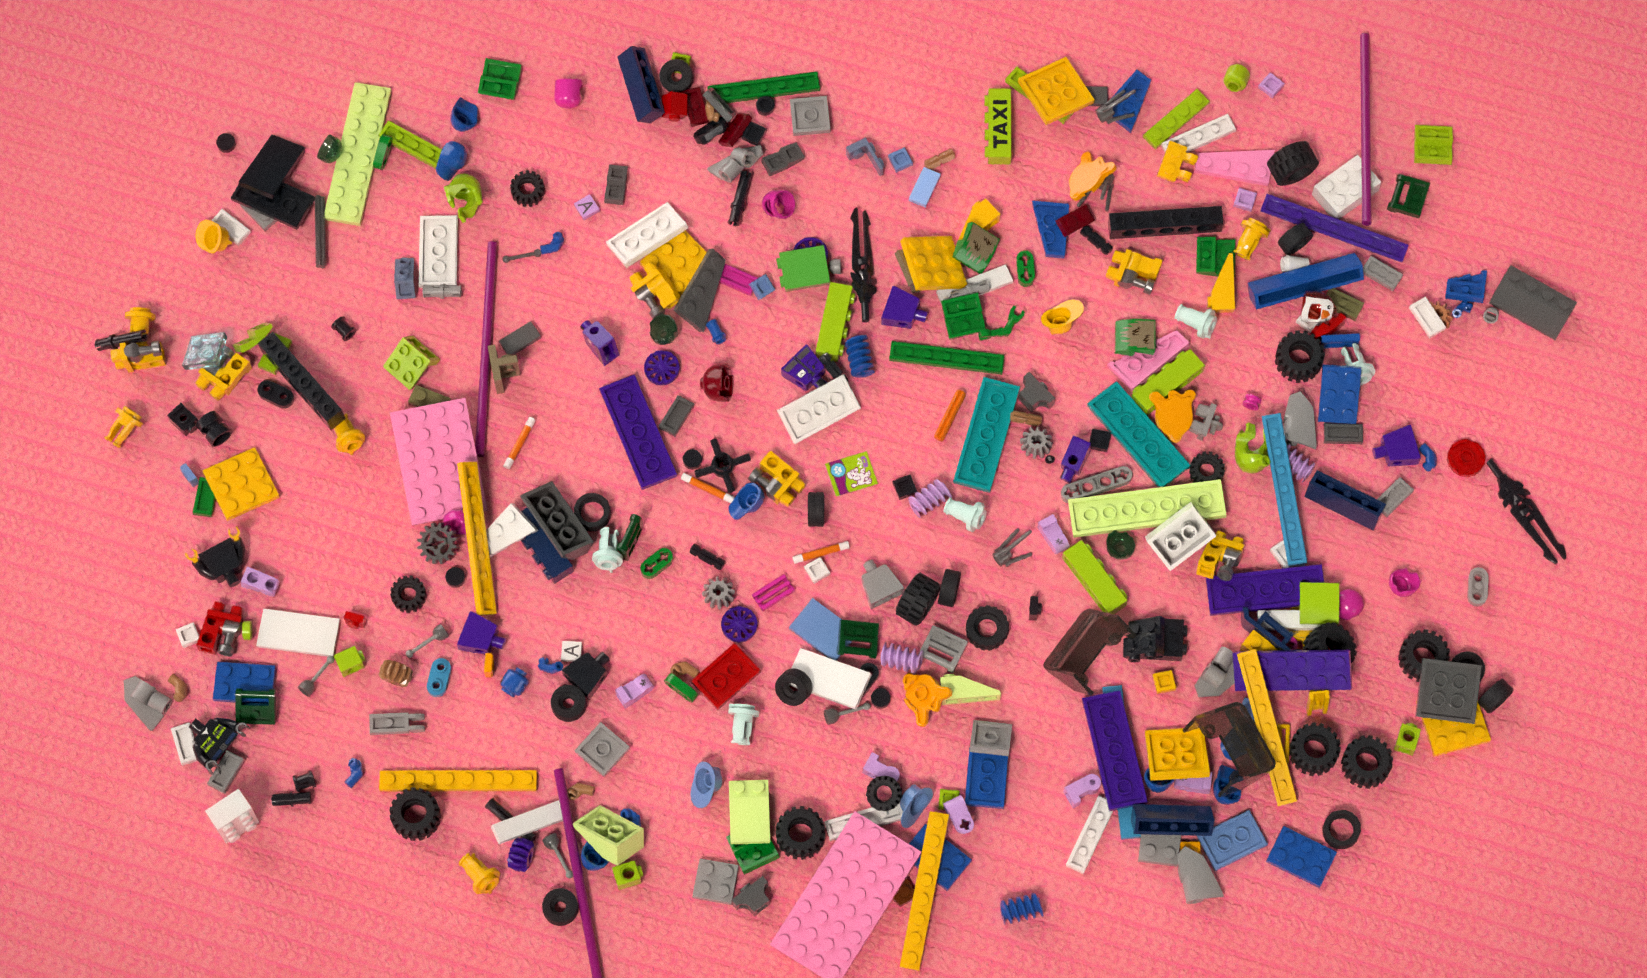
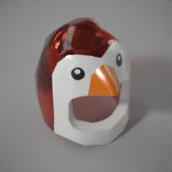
[1301,291,1337,323]

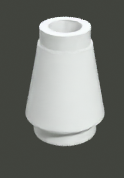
[1280,255,1309,272]

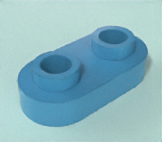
[427,658,451,697]

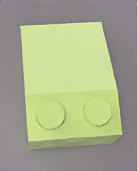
[729,780,770,844]
[573,805,644,866]

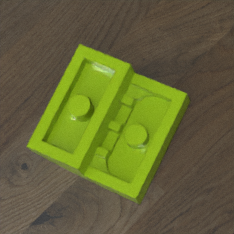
[1414,125,1453,165]
[232,323,273,353]
[1299,582,1339,625]

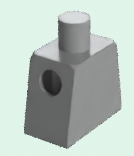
[861,560,904,609]

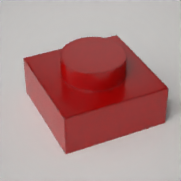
[344,611,367,629]

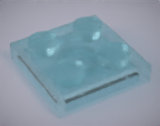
[182,332,227,370]

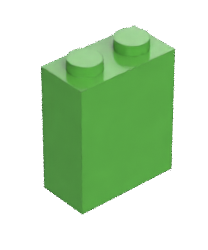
[776,245,830,292]

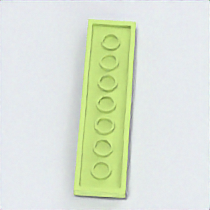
[323,82,392,226]
[1068,479,1226,538]

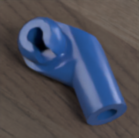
[540,232,564,255]
[1452,301,1473,318]
[1418,443,1437,472]
[538,658,563,674]
[344,758,363,788]
[620,808,641,827]

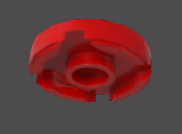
[1447,439,1486,477]

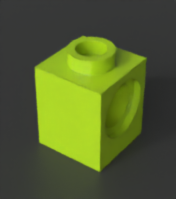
[334,646,366,677]
[1394,723,1421,756]
[612,860,643,890]

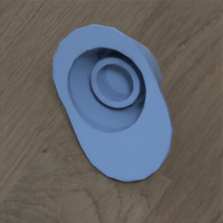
[690,761,722,808]
[900,784,933,828]

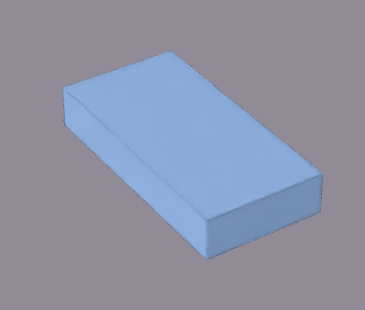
[909,167,941,208]

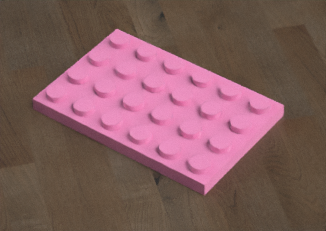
[390,398,488,526]

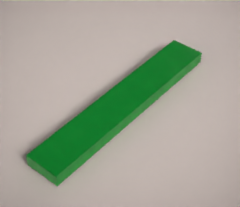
[707,72,820,103]
[889,341,1004,375]

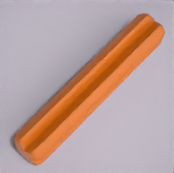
[934,389,966,442]

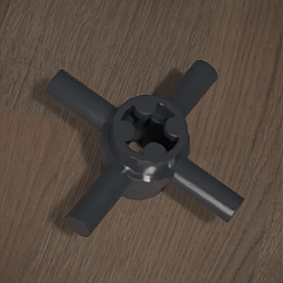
[694,438,751,493]

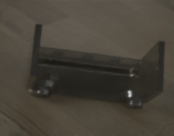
[1043,609,1137,696]
[1182,702,1276,798]

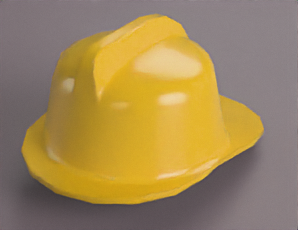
[195,219,232,253]
[1041,300,1084,335]

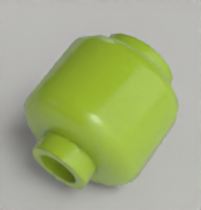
[1224,64,1250,92]

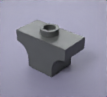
[1018,372,1055,412]
[731,876,770,916]

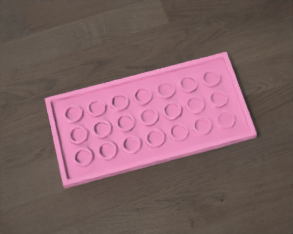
[770,811,922,978]

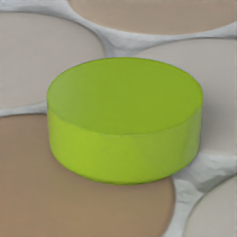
[242,621,252,640]

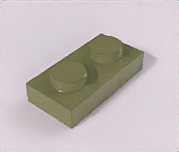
[1324,288,1364,321]
[408,385,451,407]

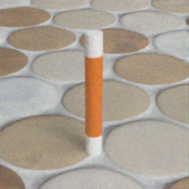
[503,417,536,469]
[681,473,735,503]
[792,541,850,564]

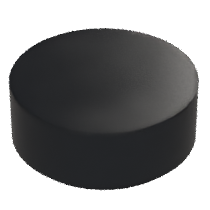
[756,96,775,116]
[216,133,236,153]
[683,449,702,470]
[445,567,465,588]
[871,688,891,709]

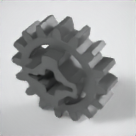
[417,523,459,564]

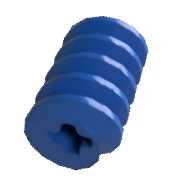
[845,335,875,378]
[1000,893,1044,925]

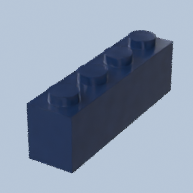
[617,46,665,124]
[1304,470,1386,531]
[521,507,574,584]
[1131,804,1214,836]

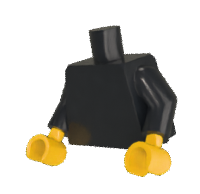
[185,526,246,587]

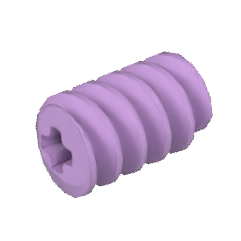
[1287,444,1315,483]
[908,479,952,518]
[880,642,924,674]

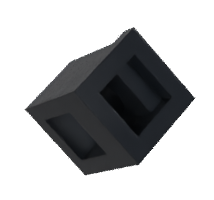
[167,403,198,436]

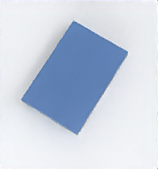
[789,598,852,661]
[1197,810,1268,871]

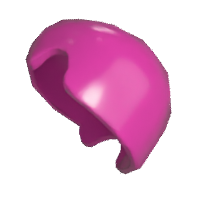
[443,509,466,535]
[1389,568,1421,597]
[1339,589,1364,620]

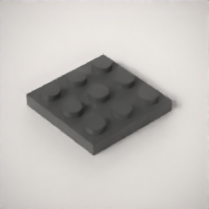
[1415,658,1482,724]

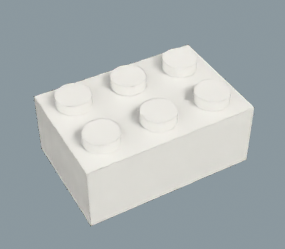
[1312,155,1381,219]
[1145,502,1216,571]
[205,789,259,844]

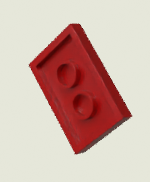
[691,643,761,710]

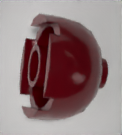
[700,364,734,402]

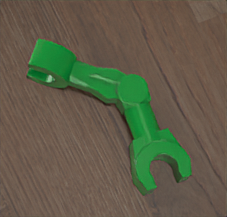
[978,306,1025,341]

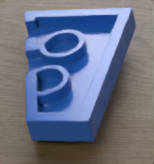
[1112,69,1151,133]
[1032,201,1069,259]

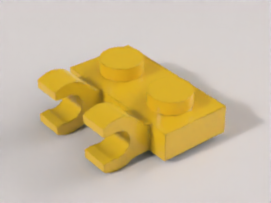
[1157,141,1198,183]

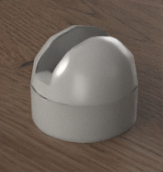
[828,259,841,274]
[1483,307,1499,324]

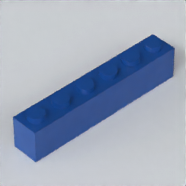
[1247,253,1364,310]

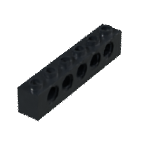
[1108,206,1223,239]
[258,332,346,430]

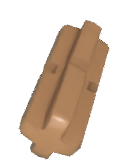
[924,149,955,170]
[1010,410,1042,426]

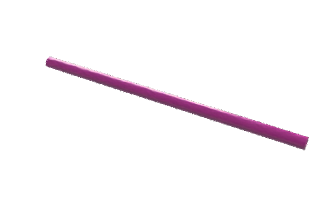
[1360,33,1372,226]
[475,241,497,457]
[554,768,602,978]

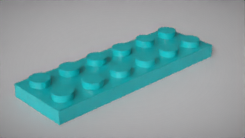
[953,377,1020,493]
[1087,381,1190,488]

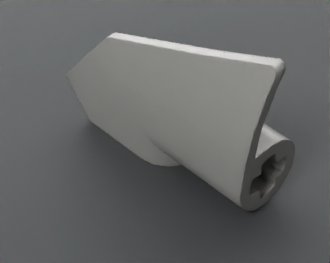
[707,145,763,183]
[1283,391,1317,449]
[1194,647,1235,697]
[124,676,172,731]
[1177,846,1224,904]

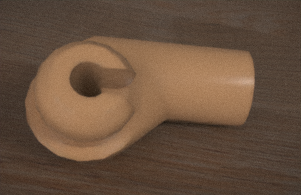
[705,100,720,122]
[670,662,700,678]
[168,674,187,702]
[567,783,595,800]

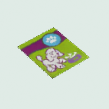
[825,451,878,496]

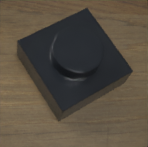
[742,121,767,146]
[1090,429,1111,452]
[892,475,917,500]
[1029,596,1042,621]

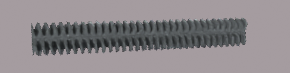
[314,195,327,269]

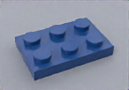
[1318,364,1361,424]
[213,662,276,703]
[965,747,1008,809]
[909,824,972,891]
[1266,826,1337,888]

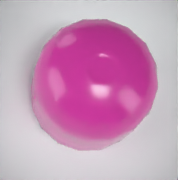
[554,79,583,109]
[762,190,795,219]

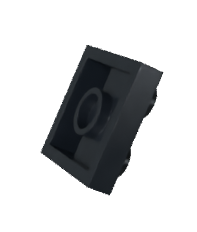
[1123,616,1165,662]
[1153,619,1187,661]

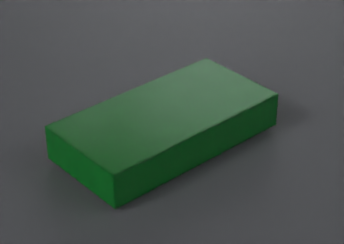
[192,477,216,517]

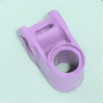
[943,795,974,834]

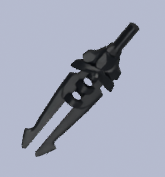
[850,208,877,323]
[1486,459,1567,564]

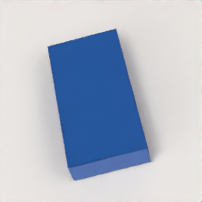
[1320,333,1360,349]

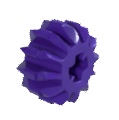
[507,838,534,872]

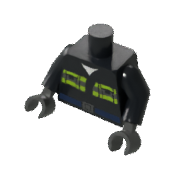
[189,718,250,775]

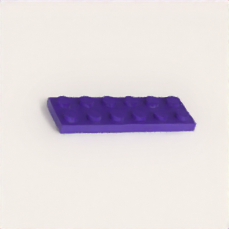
[599,374,677,490]
[1206,564,1324,616]
[1233,650,1353,691]
[1082,690,1148,811]

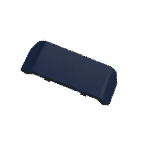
[1241,607,1301,651]

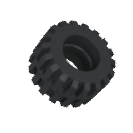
[1267,141,1319,186]
[1275,330,1325,383]
[896,572,941,626]
[1303,622,1357,663]
[1398,629,1450,682]
[1289,723,1341,776]
[1341,735,1393,789]
[389,787,441,841]
[776,806,825,860]

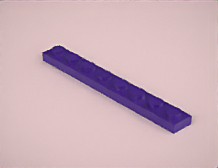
[1260,194,1409,263]

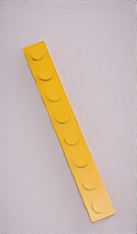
[457,462,497,615]
[1237,649,1297,806]
[379,770,537,792]
[900,811,949,971]

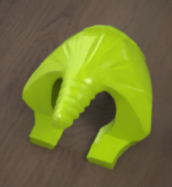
[444,174,483,223]
[1235,423,1270,474]

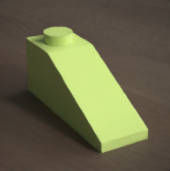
[940,674,1001,705]

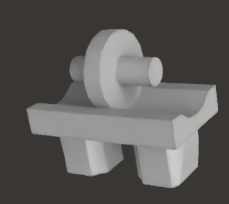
[1189,403,1223,441]

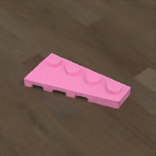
[1194,150,1275,186]
[1107,330,1190,391]

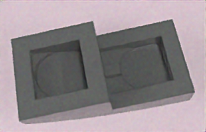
[761,142,805,176]
[604,164,628,205]

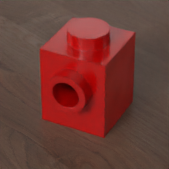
[662,91,687,122]

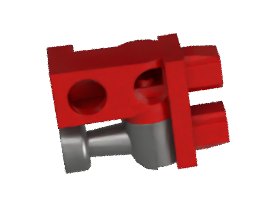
[196,601,244,657]

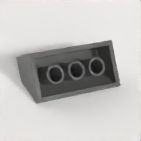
[1489,265,1577,340]
[520,481,594,560]

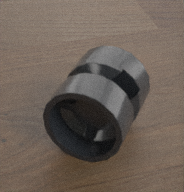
[196,411,232,447]

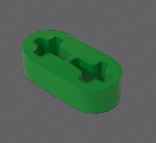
[373,134,393,170]
[1016,250,1035,287]
[640,548,673,579]
[664,673,698,703]

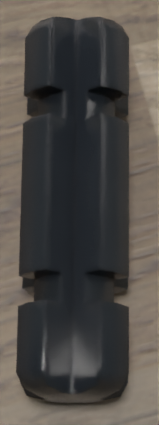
[1080,226,1113,255]
[819,352,848,382]
[690,544,725,570]

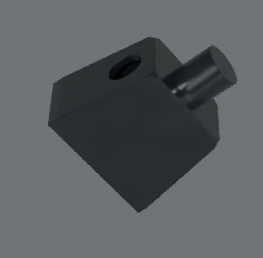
[562,652,610,700]

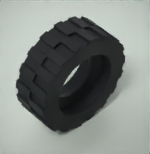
[966,605,1009,651]

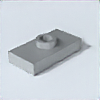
[1363,256,1403,291]
[1377,477,1414,517]
[207,750,245,794]

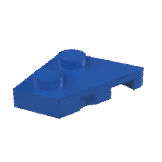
[1445,270,1487,303]

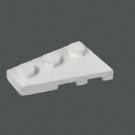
[486,503,539,557]

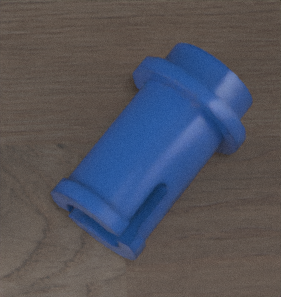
[706,319,726,345]

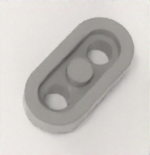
[1467,567,1489,607]

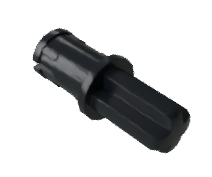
[271,791,311,807]

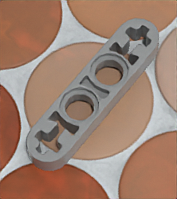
[1061,466,1132,503]

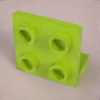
[383,336,440,390]

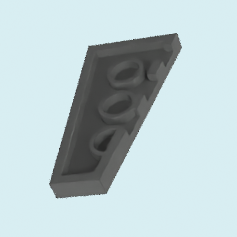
[673,249,726,332]

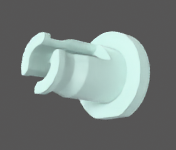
[1174,304,1217,339]
[1341,343,1375,385]
[943,497,987,532]
[592,527,623,573]
[728,704,760,745]

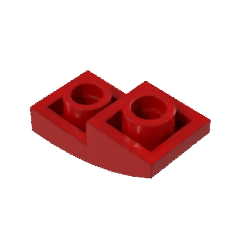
[1310,313,1347,339]

